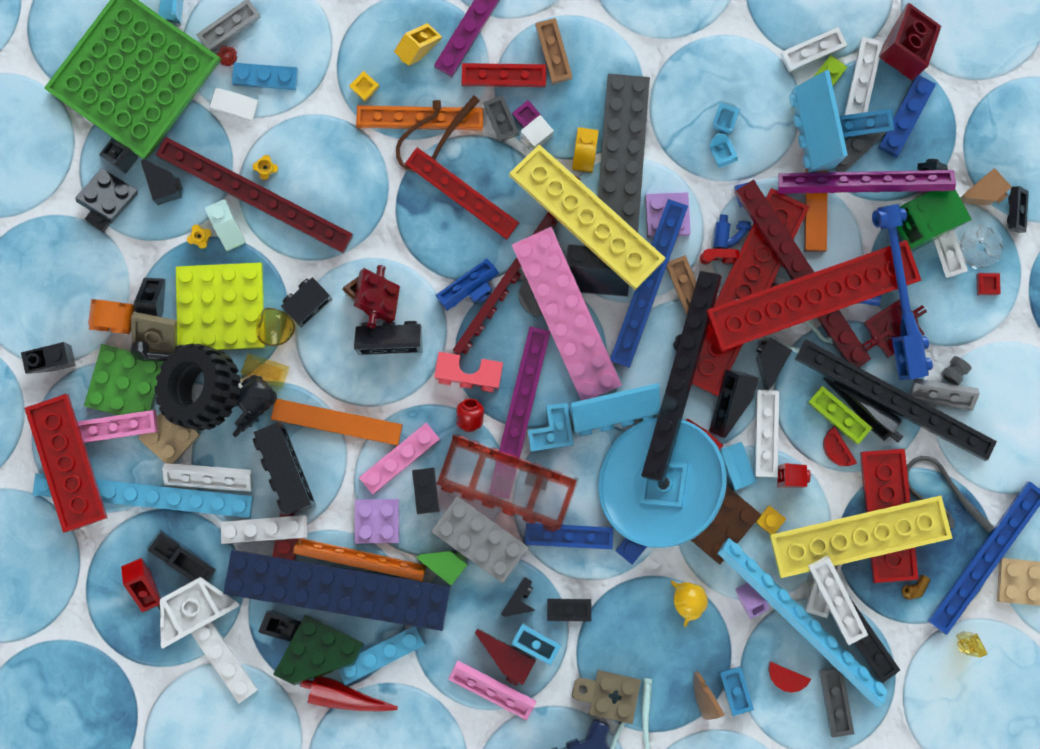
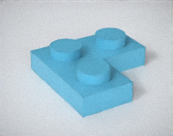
[528,403,574,452]

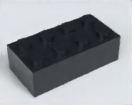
[252,422,316,515]

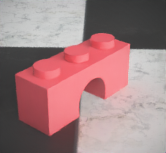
[434,352,503,393]

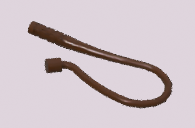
[396,95,480,172]

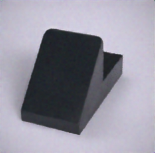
[501,577,535,617]

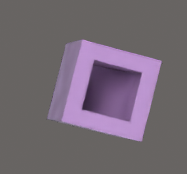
[735,583,769,619]

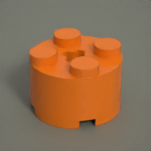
[88,299,135,334]

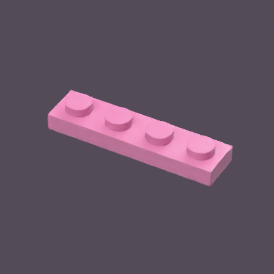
[78,410,159,443]
[359,423,440,495]
[448,661,537,720]

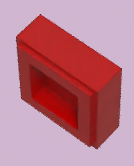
[976,273,1001,295]

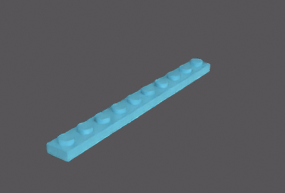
[32,473,253,518]
[718,538,888,708]

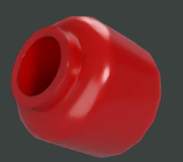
[455,399,484,432]

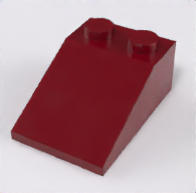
[879,3,941,80]

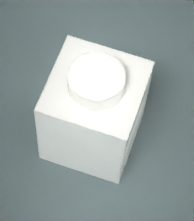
[520,115,554,151]

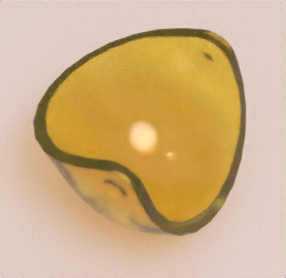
[256,308,295,346]

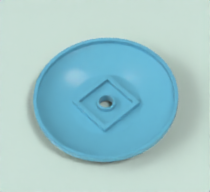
[598,418,727,548]

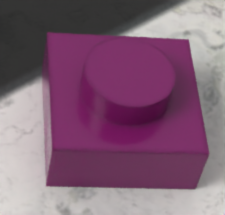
[512,100,542,128]

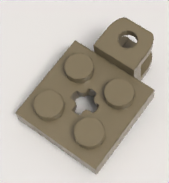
[572,670,641,724]

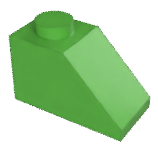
[417,551,468,586]

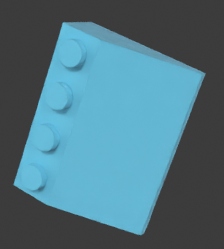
[789,70,848,173]
[569,383,660,437]

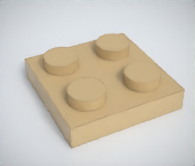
[138,413,200,464]
[997,558,1040,606]

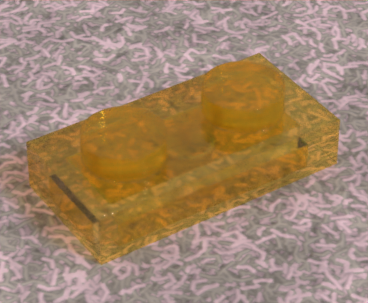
[241,353,290,388]
[956,631,988,658]

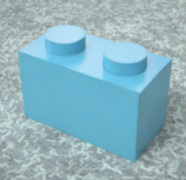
[511,623,561,665]

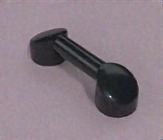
[131,342,185,362]

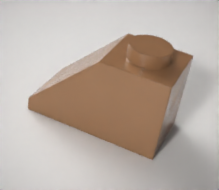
[960,168,1012,205]

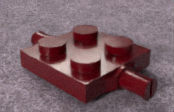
[353,265,400,329]
[862,299,927,358]

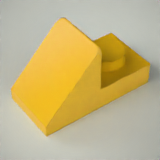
[572,127,599,173]

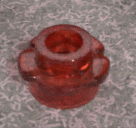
[217,46,237,66]

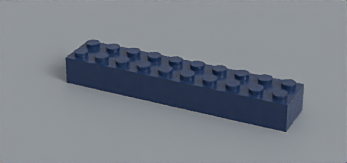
[223,550,451,631]

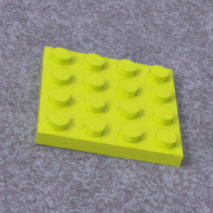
[176,263,265,351]

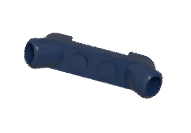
[551,719,611,749]

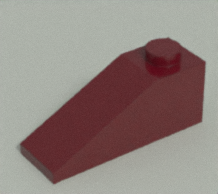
[475,628,536,686]

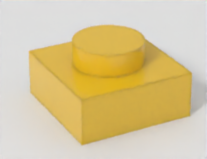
[349,71,379,102]
[755,505,786,535]

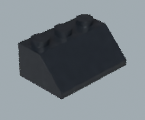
[566,245,629,297]
[354,321,423,355]

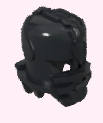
[232,375,277,437]

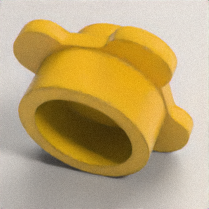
[253,155,278,180]
[187,224,212,249]

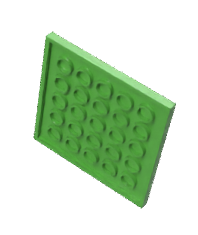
[44,0,222,160]

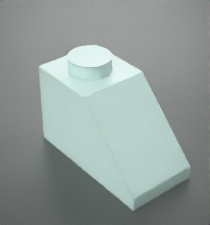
[205,199,246,251]

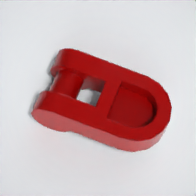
[699,249,739,265]

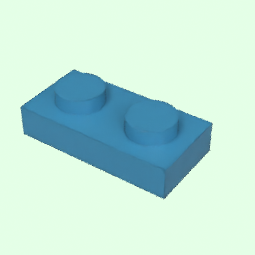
[719,666,754,716]

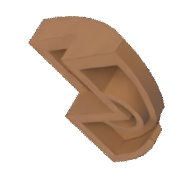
[693,671,725,720]

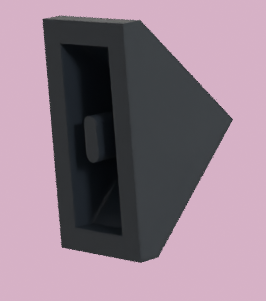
[99,138,138,174]
[258,610,301,642]

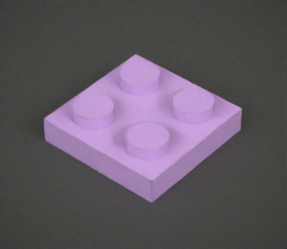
[645,192,691,237]
[355,499,399,544]

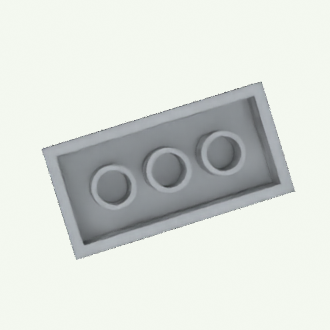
[431,496,529,583]

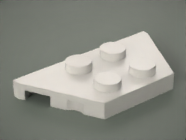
[160,577,240,649]

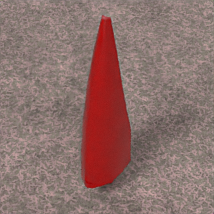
[300,676,398,712]

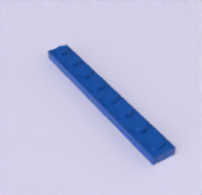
[610,199,688,368]
[927,481,1040,635]

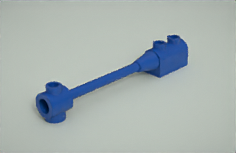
[872,204,933,380]

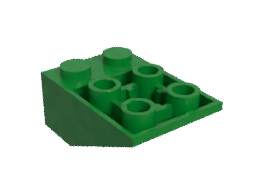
[897,189,972,251]

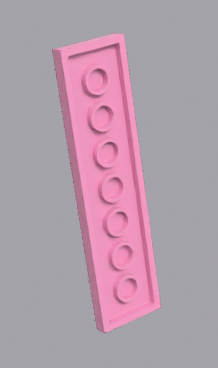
[512,227,622,400]

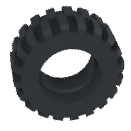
[155,343,241,431]

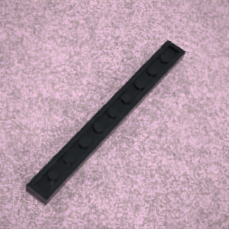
[641,271,722,483]
[794,340,997,461]

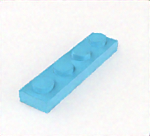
[338,626,425,685]

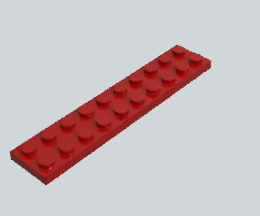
[692,188,810,397]
[706,240,922,352]

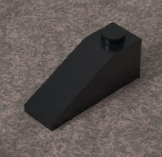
[709,369,759,438]

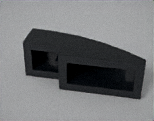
[147,530,216,582]

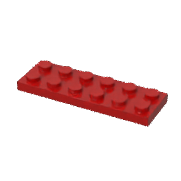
[24,394,108,533]
[860,449,919,583]

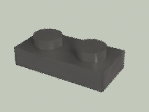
[483,95,519,143]

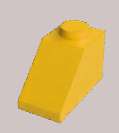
[394,23,442,66]

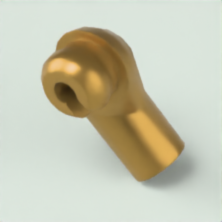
[901,574,931,600]

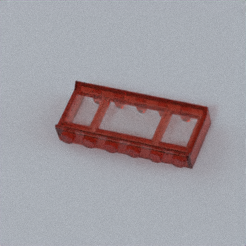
[436,434,579,532]

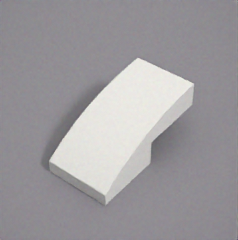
[209,88,258,121]

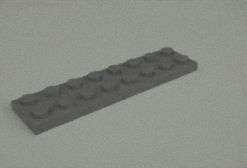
[598,74,650,233]

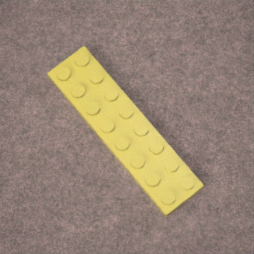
[509,144,666,290]
[769,496,953,578]

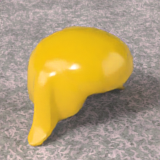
[671,580,708,627]

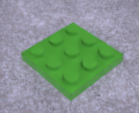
[84,344,164,415]

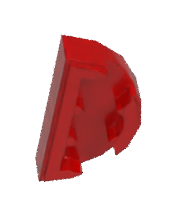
[823,426,857,466]
[768,661,811,693]

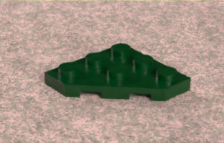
[273,615,364,686]

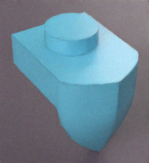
[712,103,741,134]
[710,133,738,169]

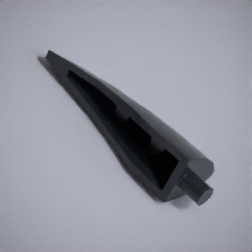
[823,376,904,443]

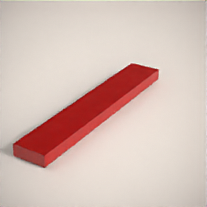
[405,147,519,240]

